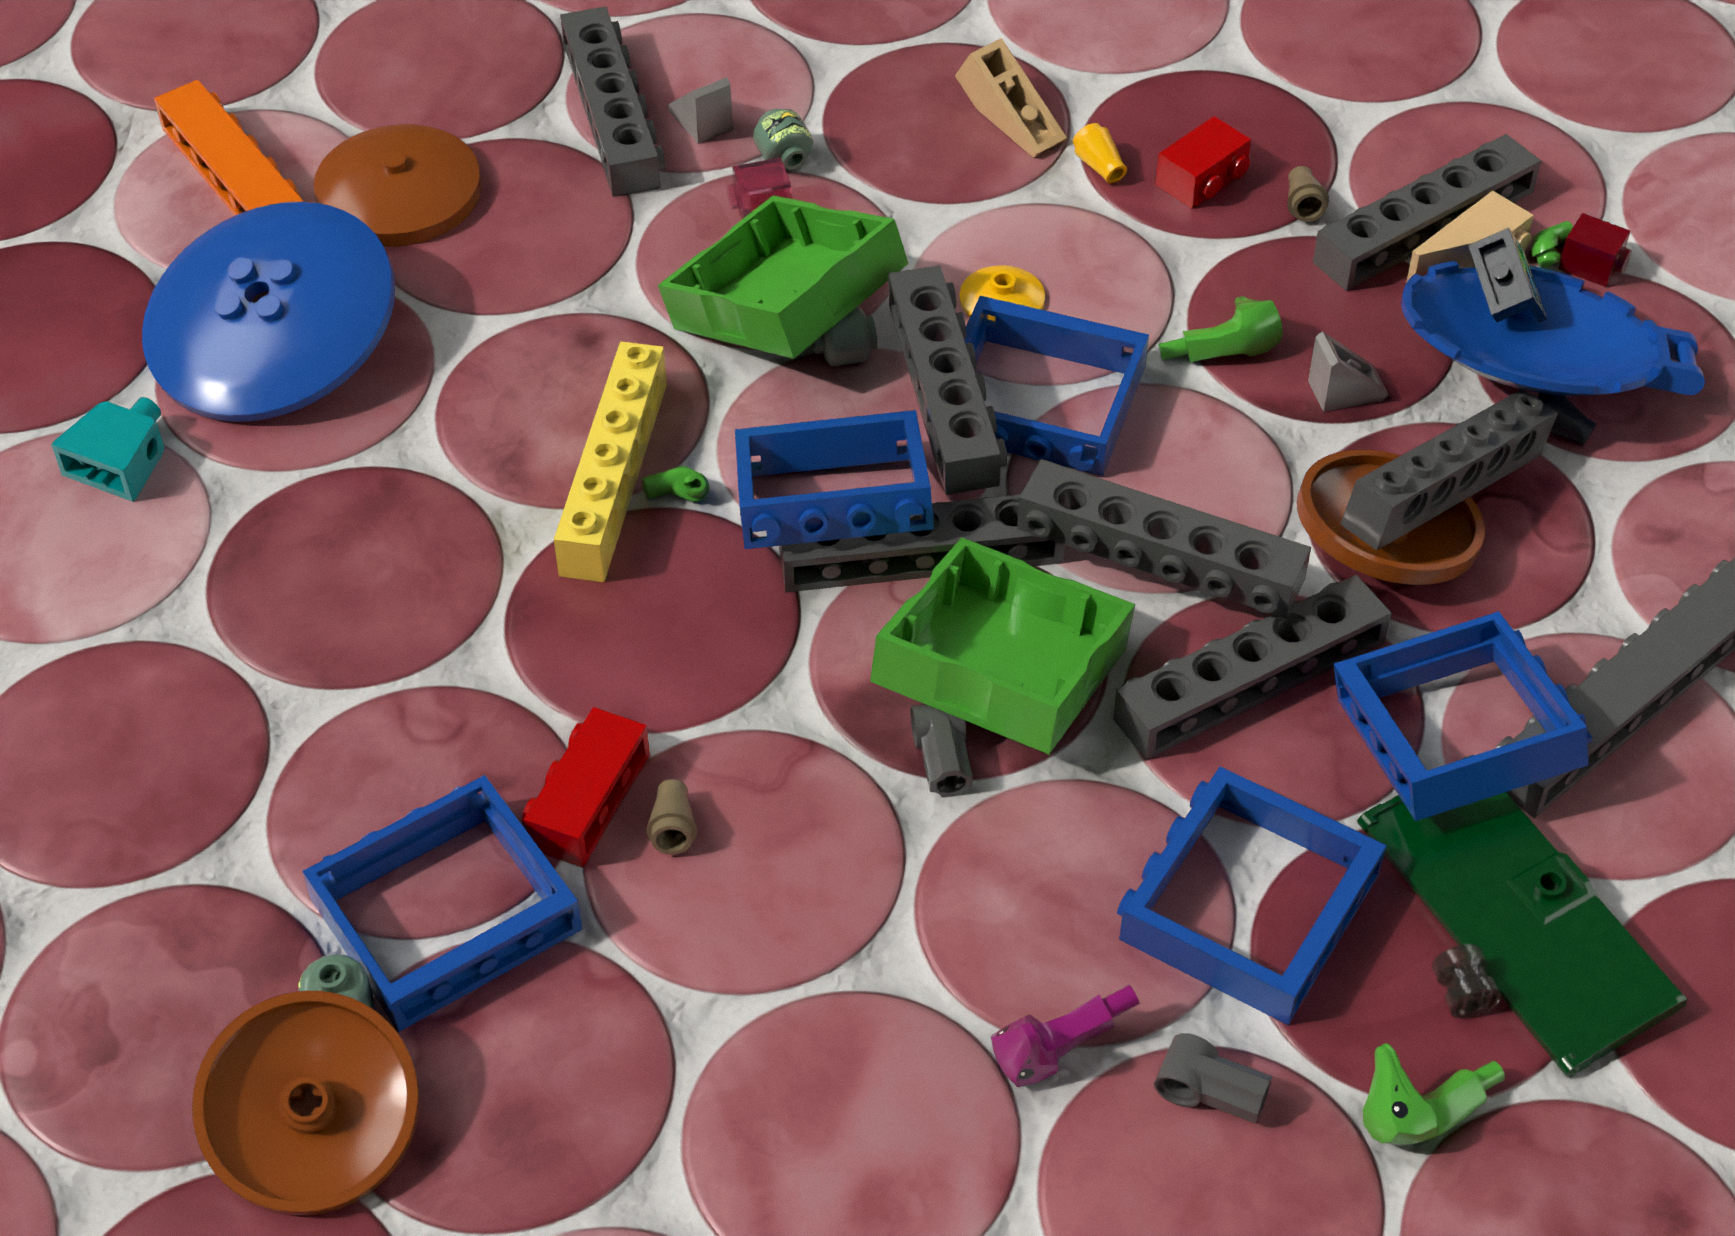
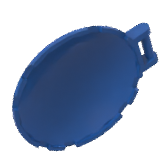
[1401,261,1705,396]

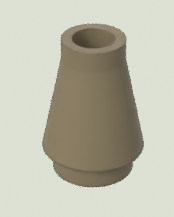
[1287,166,1329,222]
[646,779,697,855]

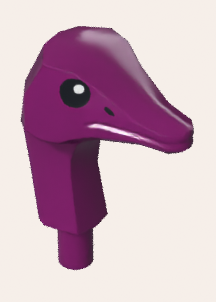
[991,985,1140,1087]

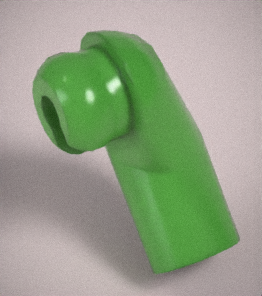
[1531,221,1573,268]
[641,466,710,502]

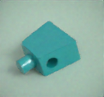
[51,397,164,502]

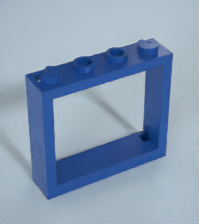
[964,295,1149,476]
[735,410,934,549]
[1334,611,1593,821]
[1117,766,1387,1025]
[302,775,583,1032]

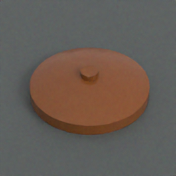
[314,124,481,247]
[1297,450,1485,585]
[192,990,419,1216]

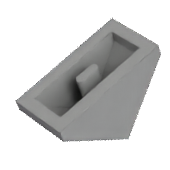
[667,77,733,144]
[1308,331,1389,412]

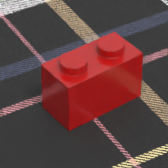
[1155,116,1251,209]

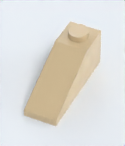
[955,38,1067,158]
[1407,191,1534,281]

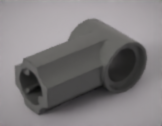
[910,704,972,798]
[1154,1033,1273,1123]

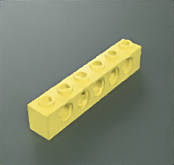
[554,341,667,582]

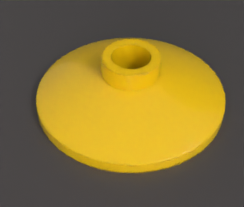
[959,265,1045,321]

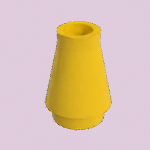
[1073,123,1127,184]

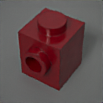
[1558,213,1632,287]

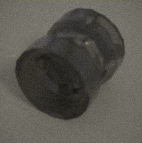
[1432,944,1501,1019]

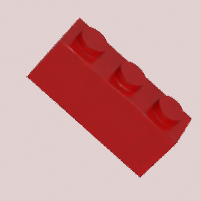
[522,707,650,868]

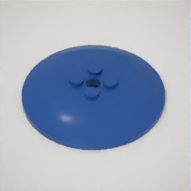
[142,202,395,422]

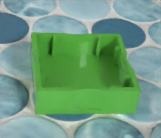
[658,195,909,359]
[870,537,1135,754]

